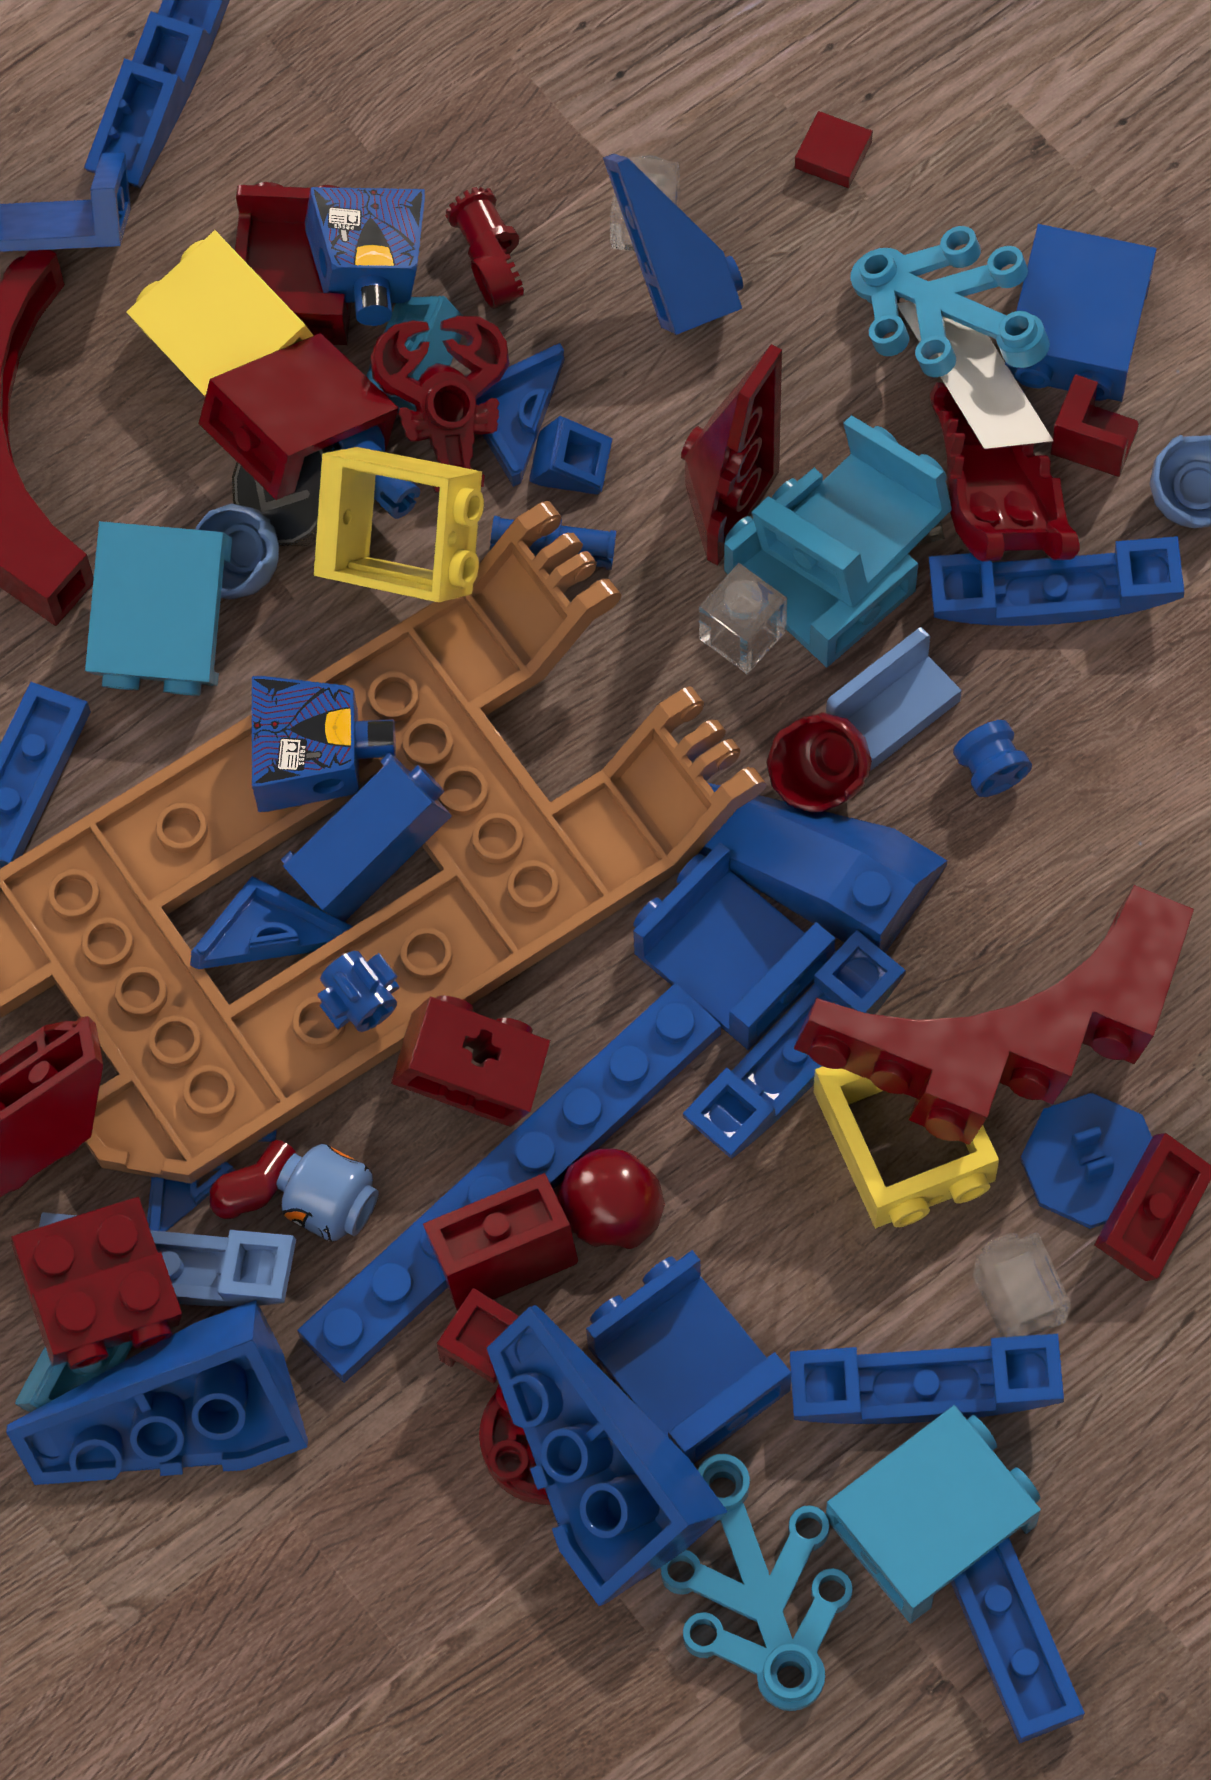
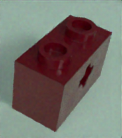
[391,995,551,1127]

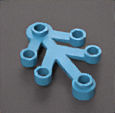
[850,226,1050,377]
[661,1454,853,1711]

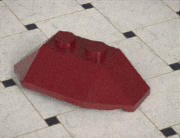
[0,1016,103,1198]

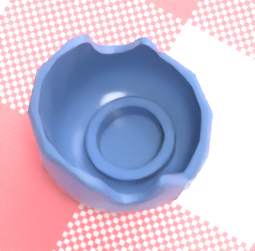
[1149,435,1211,528]
[194,503,279,599]

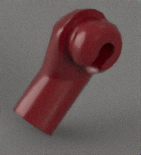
[209,1140,297,1219]

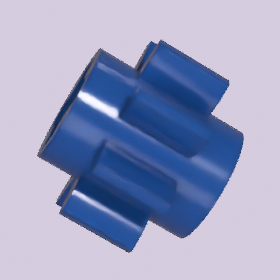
[317,951,400,1032]

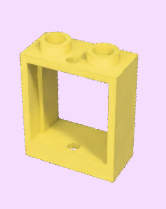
[314,447,484,603]
[813,1066,999,1229]

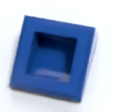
[529,416,613,494]

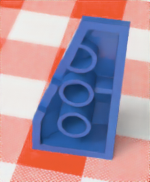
[698,782,948,953]
[6,1300,308,1485]
[487,1305,728,1606]

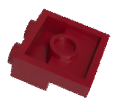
[11,1196,182,1369]

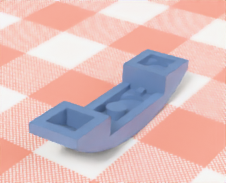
[39,1212,296,1307]

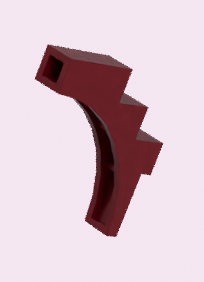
[0,250,94,626]
[794,885,1194,1145]

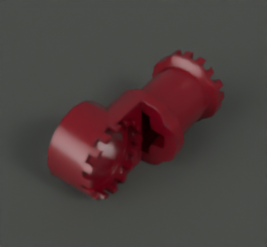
[445,187,524,309]

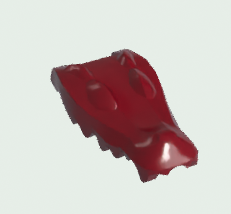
[930,382,1080,561]

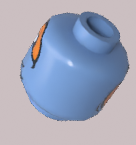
[276,1144,379,1242]

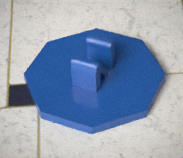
[1020,1093,1152,1229]

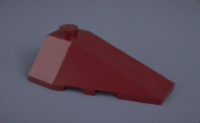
[681,344,782,566]

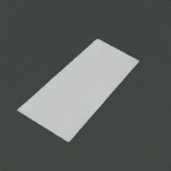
[897,302,1054,449]

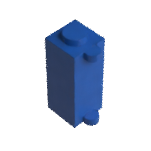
[281,752,452,922]

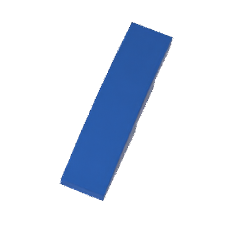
[84,0,230,189]

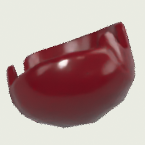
[766,712,872,812]
[557,1149,665,1249]

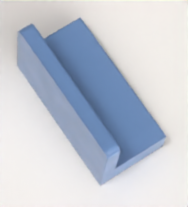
[826,627,962,771]

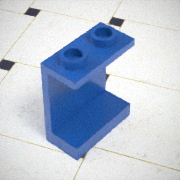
[0,152,131,252]
[1005,224,1157,402]
[633,842,835,1050]
[586,1250,791,1464]

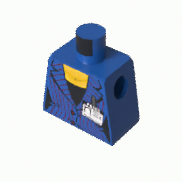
[305,187,425,326]
[252,676,396,812]

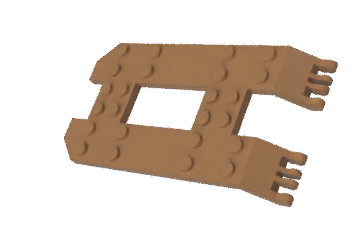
[0,501,766,1183]

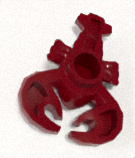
[370,316,510,493]

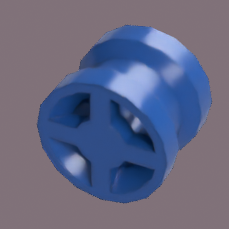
[953,720,1032,797]

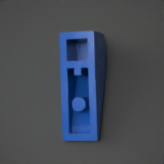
[603,153,743,335]

